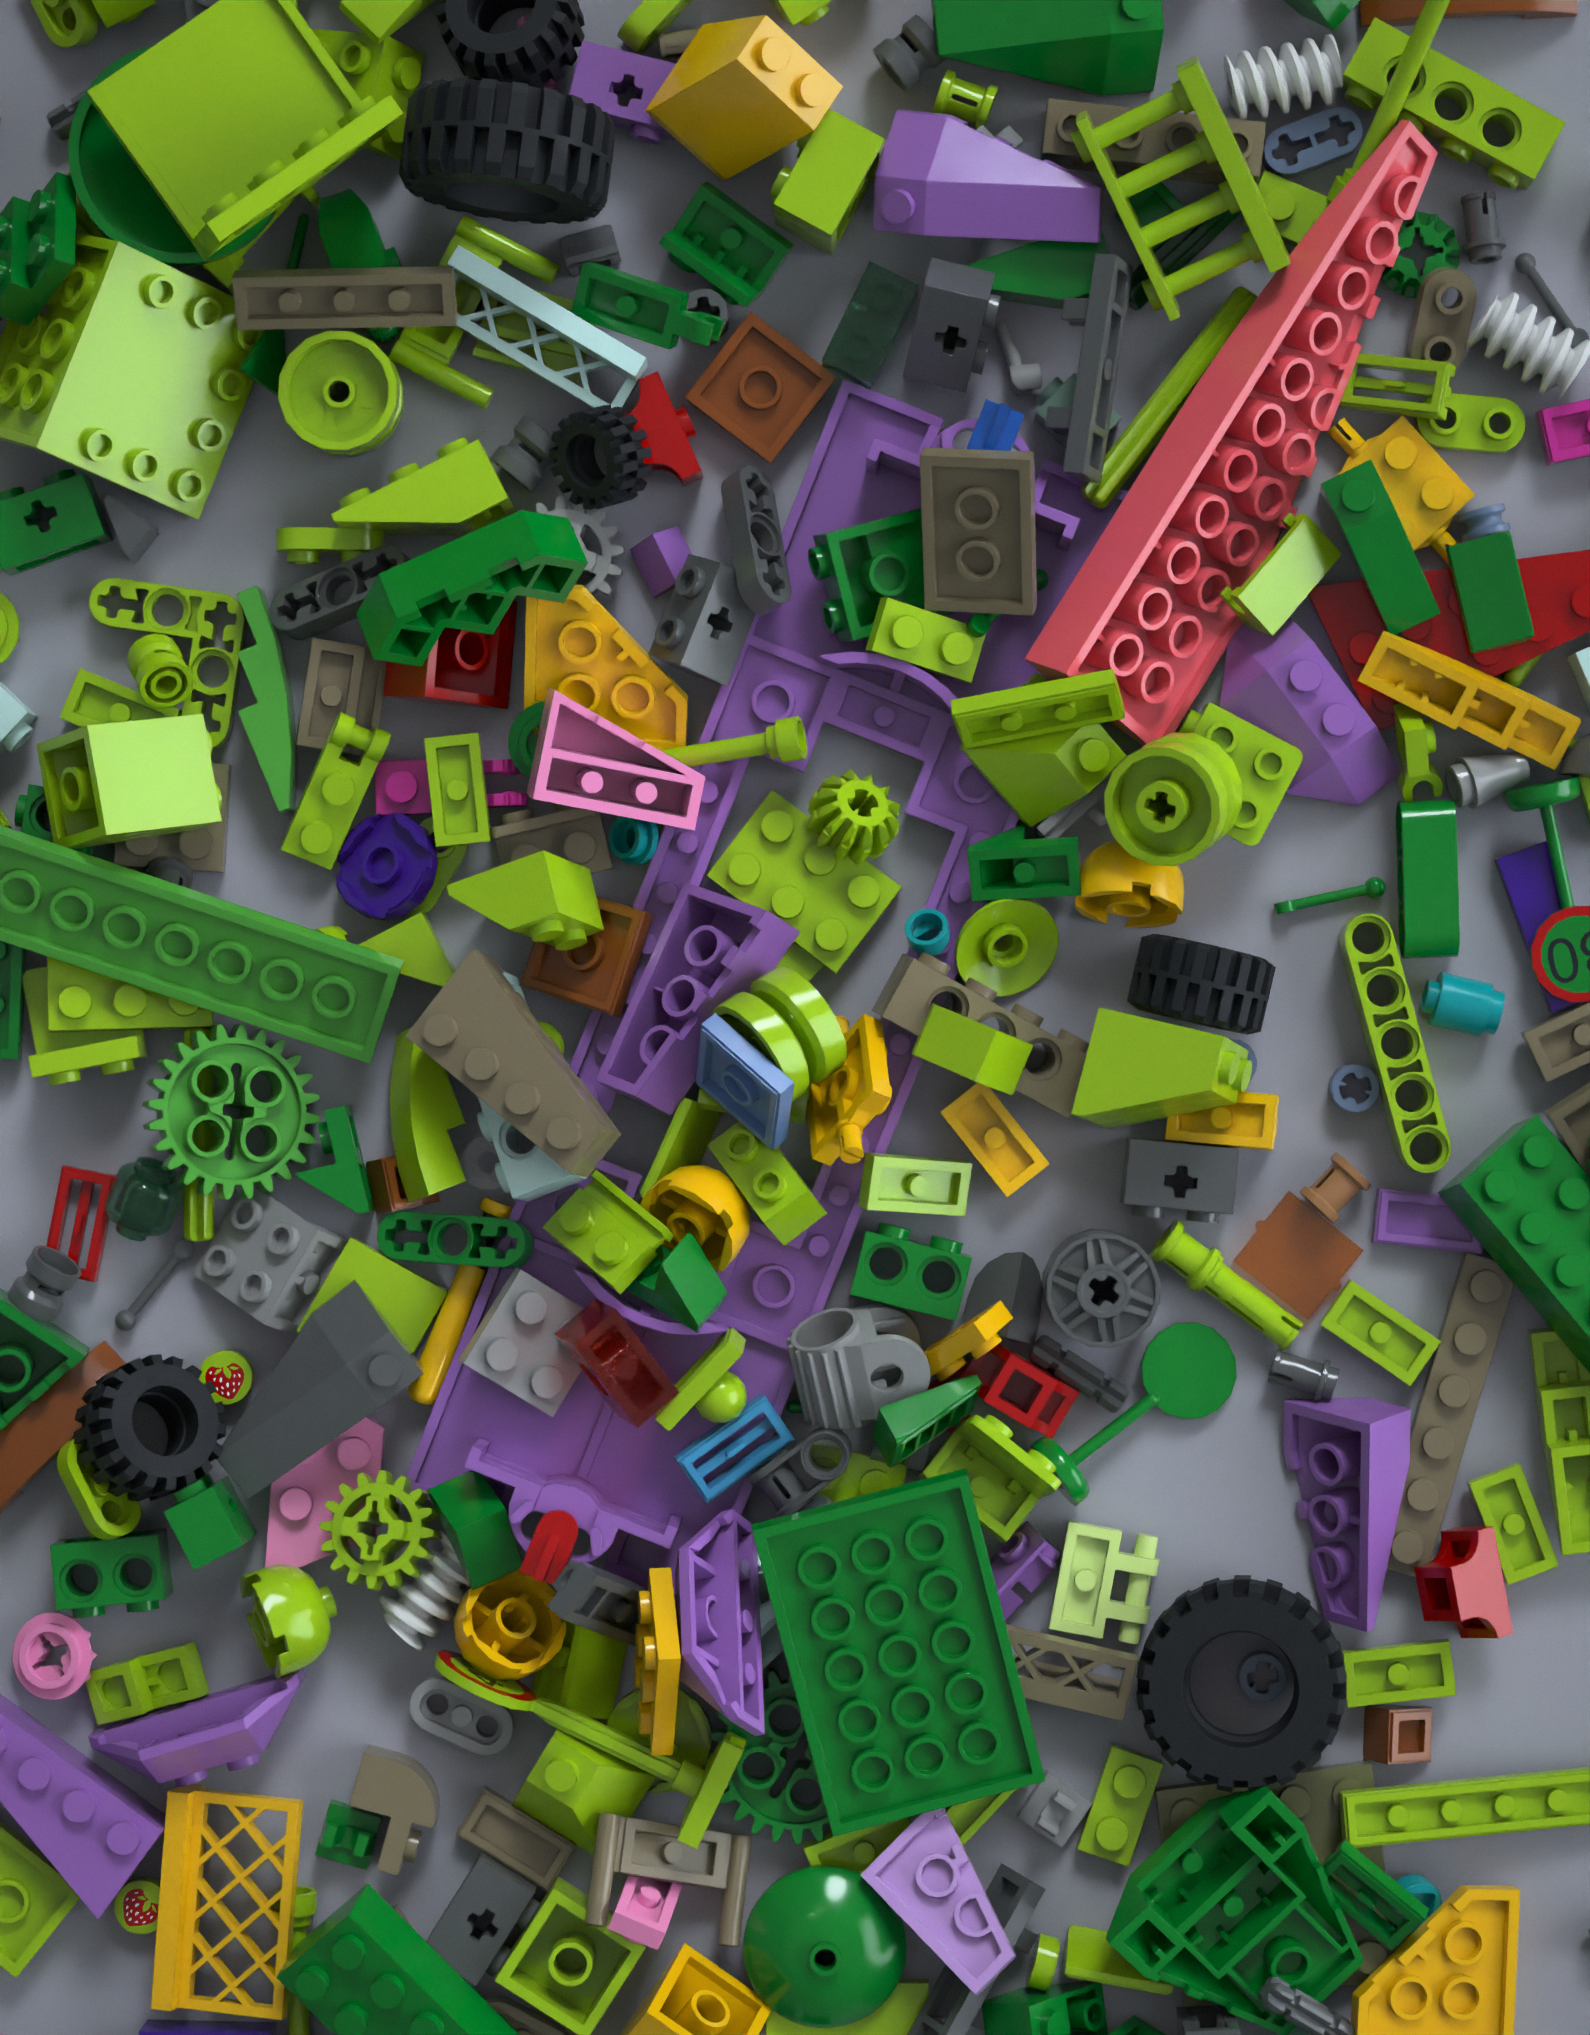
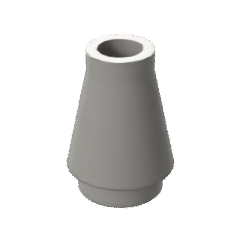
[1445,751,1530,809]

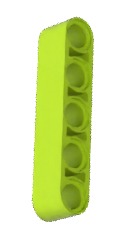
[1338,913,1451,1173]

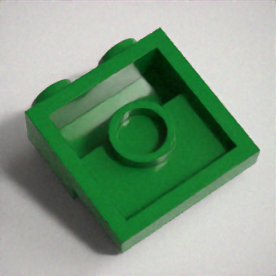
[0,172,76,326]
[808,508,953,642]

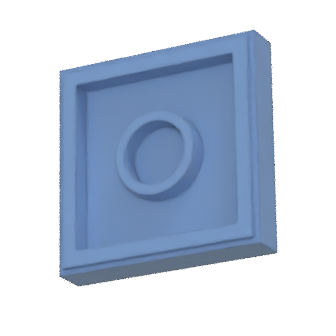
[696,1013,794,1150]

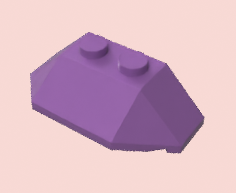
[1219,617,1401,806]
[674,1509,765,1736]
[88,1668,306,1787]

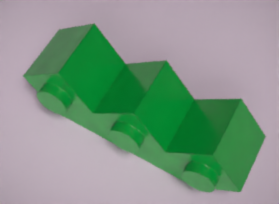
[356,510,588,667]

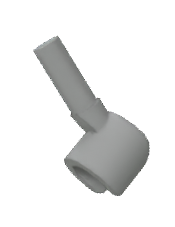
[994,323,1042,397]

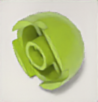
[240,1564,337,1679]

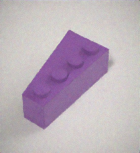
[595,882,800,1115]

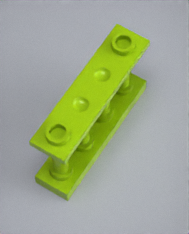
[1071,56,1291,321]

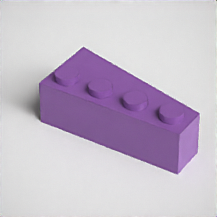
[0,1693,166,1919]

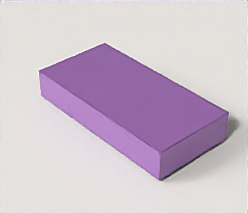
[1371,1188,1482,1254]

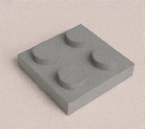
[458,1266,610,1417]

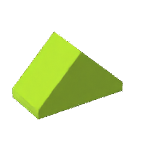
[359,912,456,987]
[911,1003,1033,1095]

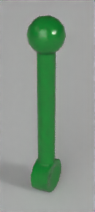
[966,569,1048,637]
[1273,877,1386,915]

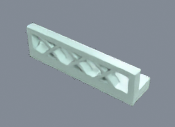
[447,245,649,408]

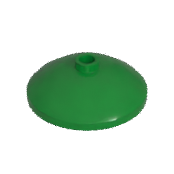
[743,1865,906,2028]

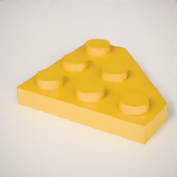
[524,584,688,750]
[1351,1885,1520,2035]

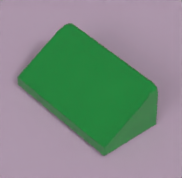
[1446,531,1534,654]

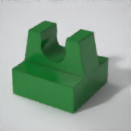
[315,1799,383,1870]

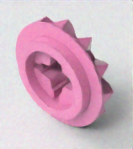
[12,1612,97,1700]

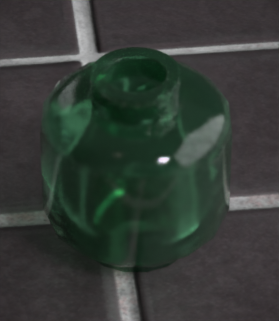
[105,1157,184,1241]

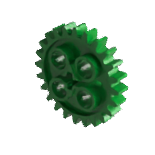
[707,1667,829,1845]

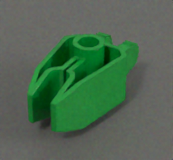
[317,188,402,344]

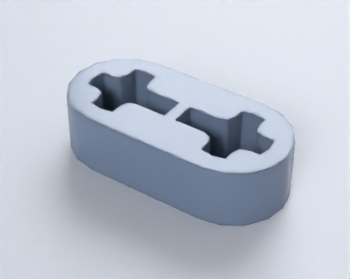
[1262,106,1363,179]

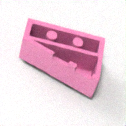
[527,687,706,831]

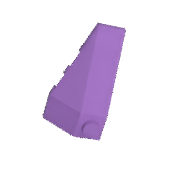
[873,109,1104,243]
[1283,1398,1411,1632]

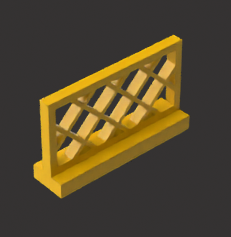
[151,1784,303,2020]

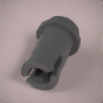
[1460,191,1506,265]
[1267,1349,1340,1402]

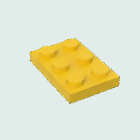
[633,1567,681,1756]

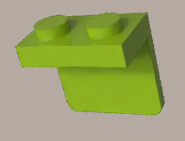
[312,29,425,160]
[1178,702,1303,846]
[23,966,149,1086]
[918,1414,1062,1543]

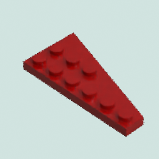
[1308,550,1590,732]

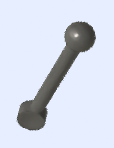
[1515,253,1589,349]
[115,1238,195,1331]

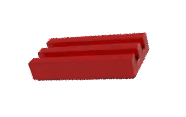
[46,1165,118,1282]

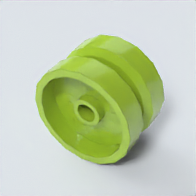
[278,330,405,457]
[1104,732,1242,866]
[711,966,847,1102]

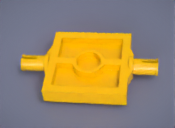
[1327,415,1475,567]
[807,1014,892,1166]

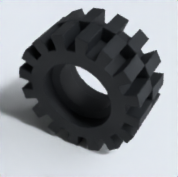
[549,405,652,510]

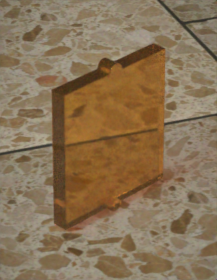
[1233,1191,1364,1320]

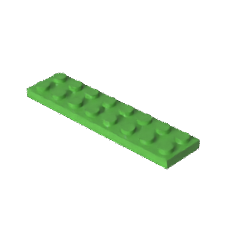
[0,825,404,1064]

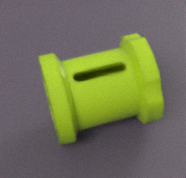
[932,68,999,130]

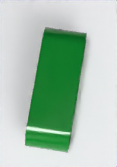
[1396,800,1460,959]

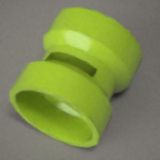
[127,633,193,708]

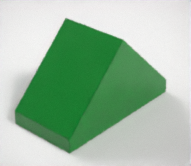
[427,1470,522,1591]

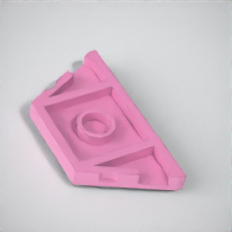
[265,1416,386,1568]

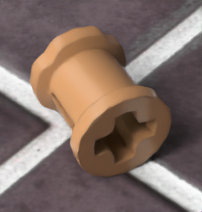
[1299,1152,1372,1224]

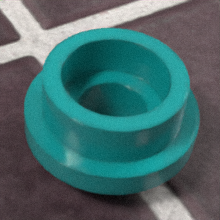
[609,816,658,865]

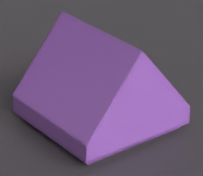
[630,526,692,599]

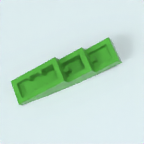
[237,585,298,815]

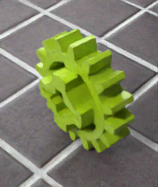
[319,1470,440,1591]

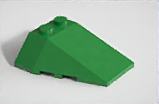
[931,0,1164,97]
[1106,1786,1365,2035]

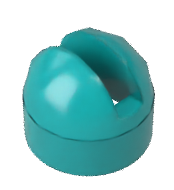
[905,908,950,956]

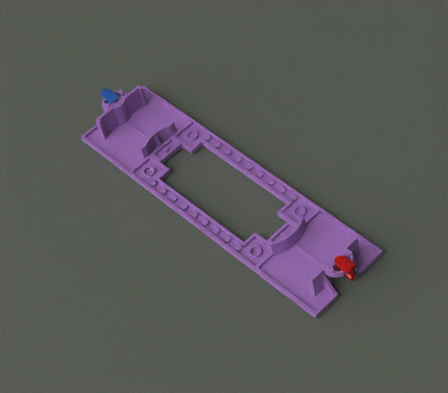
[406,379,1128,1594]

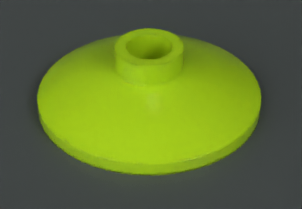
[954,898,1059,997]

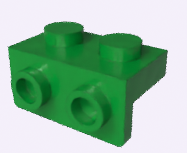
[659,181,794,307]

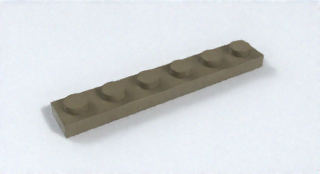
[1387,1252,1514,1578]

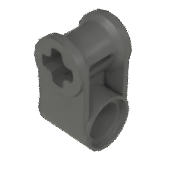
[747,1427,852,1518]

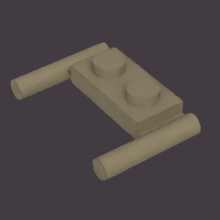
[585,1813,752,1947]

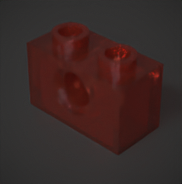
[554,1299,680,1428]

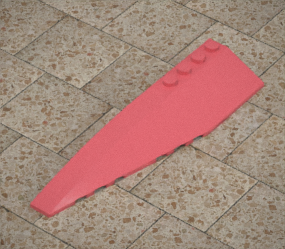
[1024,120,1438,746]

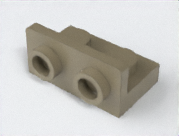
[490,803,614,874]

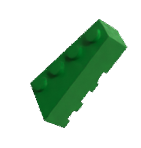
[0,1288,89,1431]

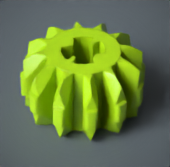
[807,769,901,866]

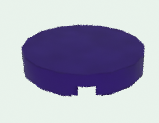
[336,813,438,921]

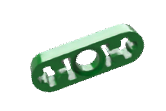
[377,1211,534,1269]

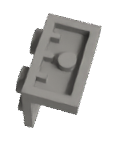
[193,1185,348,1336]

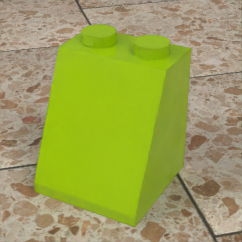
[36,714,222,849]
[1071,1007,1252,1129]

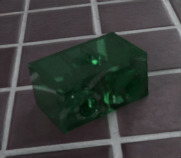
[822,261,919,390]

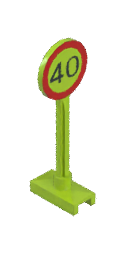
[434,1650,747,1849]

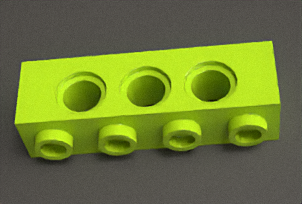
[1339,17,1566,190]

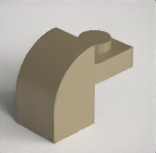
[349,1744,440,1876]

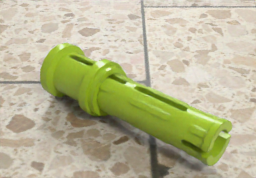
[1149,1219,1303,1350]

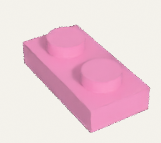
[607,1876,683,1950]

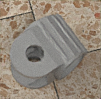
[786,1302,931,1430]

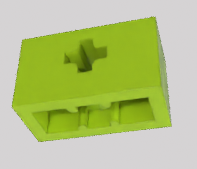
[707,1121,827,1246]

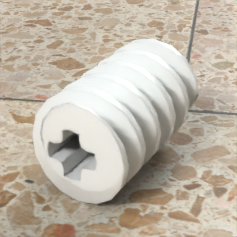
[1224,34,1343,120]
[1466,292,1590,401]
[378,1530,470,1651]

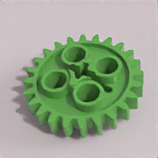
[142,1023,321,1200]

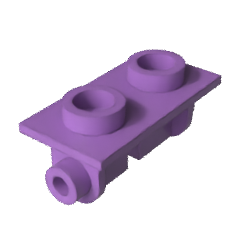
[990,1521,1061,1620]

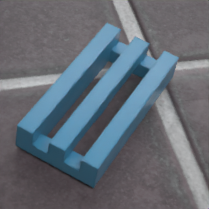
[673,1393,795,1504]

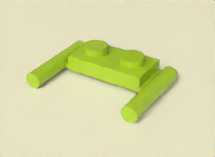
[389,215,561,410]

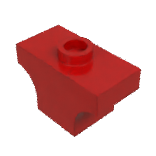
[624,371,703,486]
[960,1343,1080,1439]
[1414,1526,1514,1639]

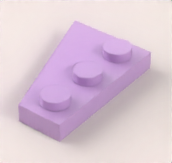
[861,1808,1016,1996]

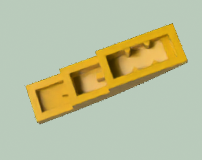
[1357,631,1581,770]

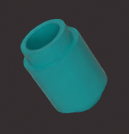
[1420,972,1505,1036]

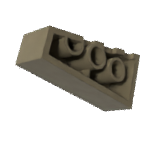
[405,949,621,1178]

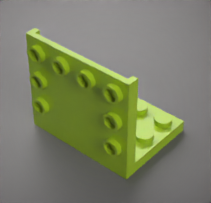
[86,0,403,260]
[0,233,264,520]

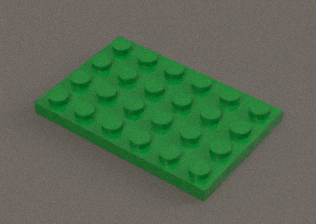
[751,1468,1046,1837]

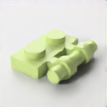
[1048,1520,1160,1644]

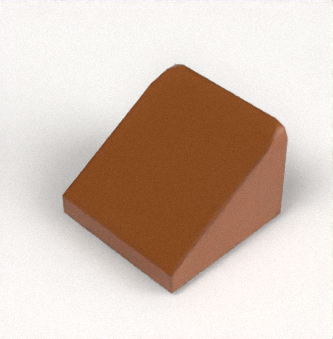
[366,1156,440,1214]
[1363,1705,1432,1765]

